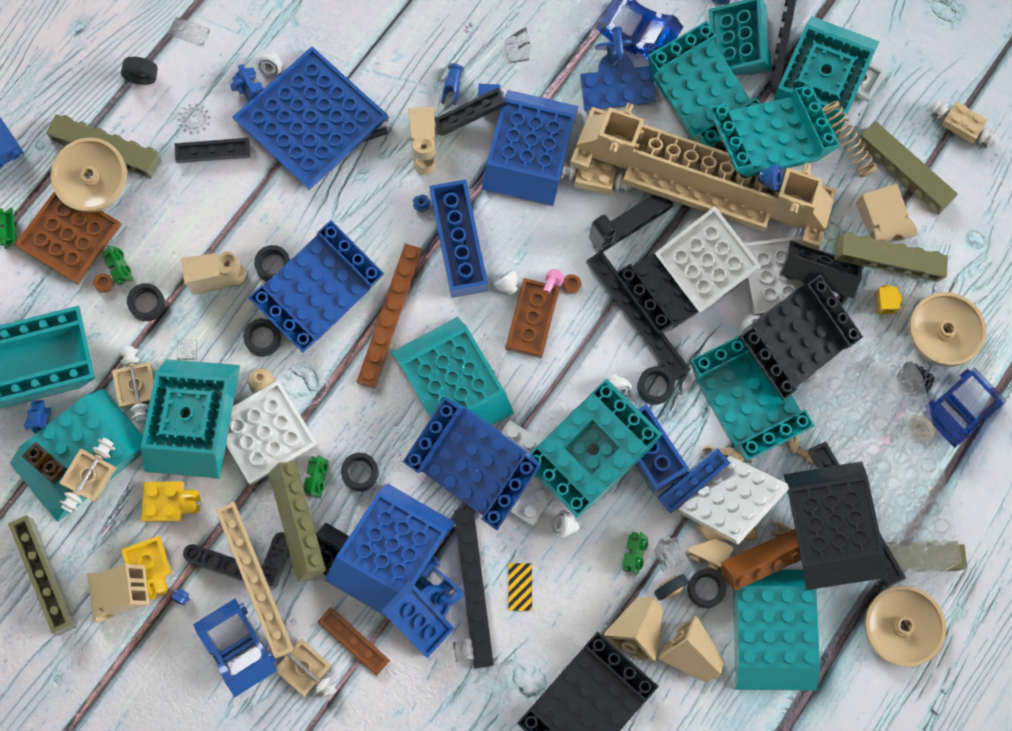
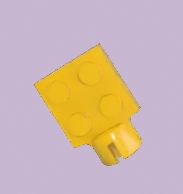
[141,481,201,522]
[121,536,172,600]

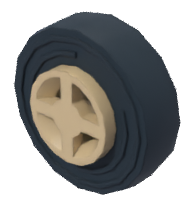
[654,574,689,601]

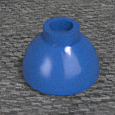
[759,164,783,191]

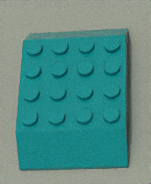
[0,305,95,408]
[10,389,143,522]
[733,570,820,691]

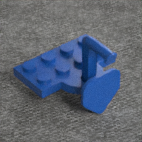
[580,26,657,111]
[381,555,465,658]

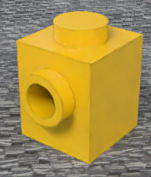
[874,285,902,315]

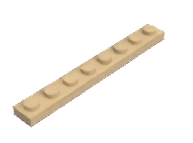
[216,502,295,659]

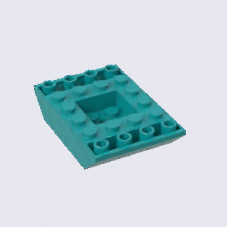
[773,16,880,138]
[141,359,240,479]
[530,378,662,518]

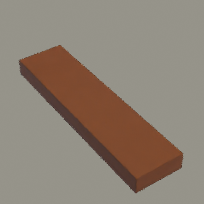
[317,607,390,676]

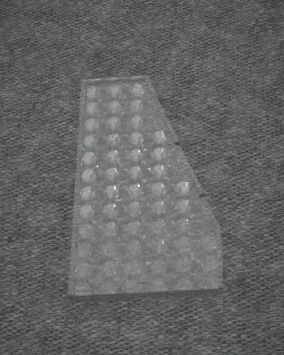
[794,330,962,590]

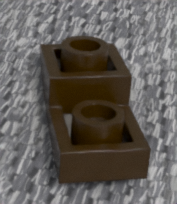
[22,441,68,484]

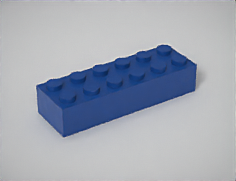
[429,179,488,298]

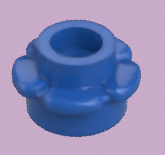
[413,194,431,212]
[171,588,190,606]

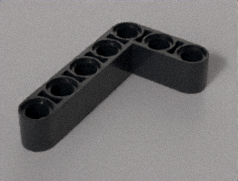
[589,194,674,252]
[183,532,290,590]

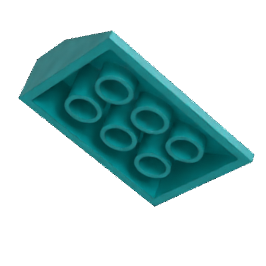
[709,0,772,75]

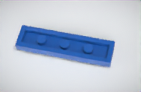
[657,447,730,514]

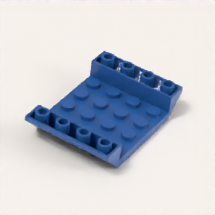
[482,90,579,206]
[248,220,384,353]
[402,397,541,531]
[325,483,455,617]

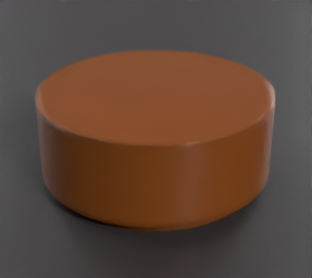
[93,273,114,293]
[562,274,581,294]

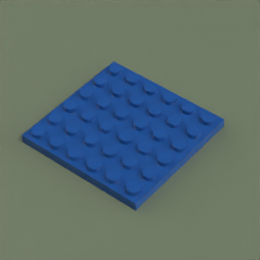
[232,46,389,190]

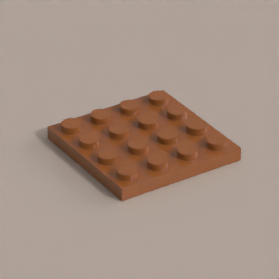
[14,192,122,285]

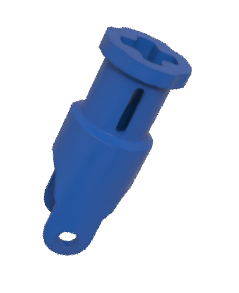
[441,63,464,105]

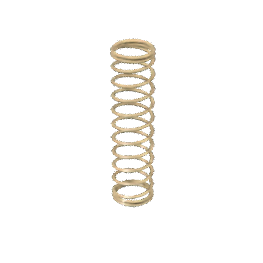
[823,101,877,178]

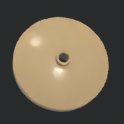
[51,137,127,213]
[909,292,986,367]
[864,586,946,667]

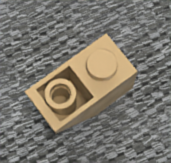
[685,538,733,572]

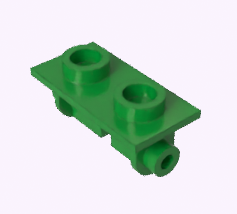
[0,207,16,249]
[103,245,133,286]
[303,455,328,498]
[622,532,648,575]

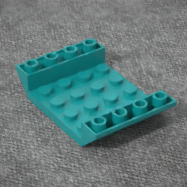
[647,21,761,147]
[709,85,840,177]
[391,317,514,426]
[690,336,815,461]

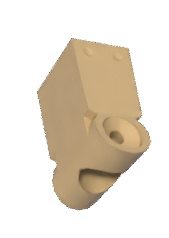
[408,107,436,175]
[856,184,918,242]
[182,251,247,295]
[87,564,150,623]

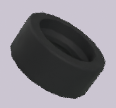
[121,56,158,85]
[254,245,290,282]
[127,283,165,321]
[243,318,281,357]
[637,366,675,405]
[341,452,379,492]
[687,569,727,608]

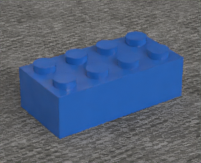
[635,404,689,493]

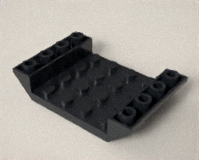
[615,248,751,335]
[738,274,863,401]
[783,461,887,590]
[516,631,659,731]

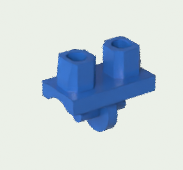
[230,64,263,102]
[24,400,52,434]

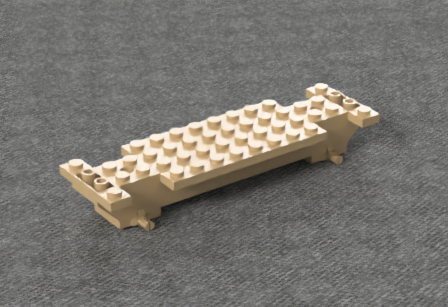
[569,103,836,250]

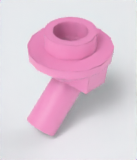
[543,269,564,294]

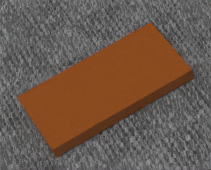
[505,278,560,359]

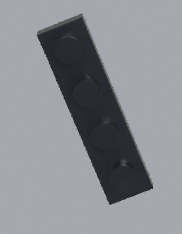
[435,87,507,136]
[174,137,251,163]

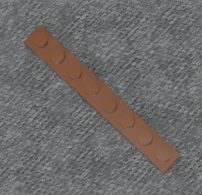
[357,243,423,388]

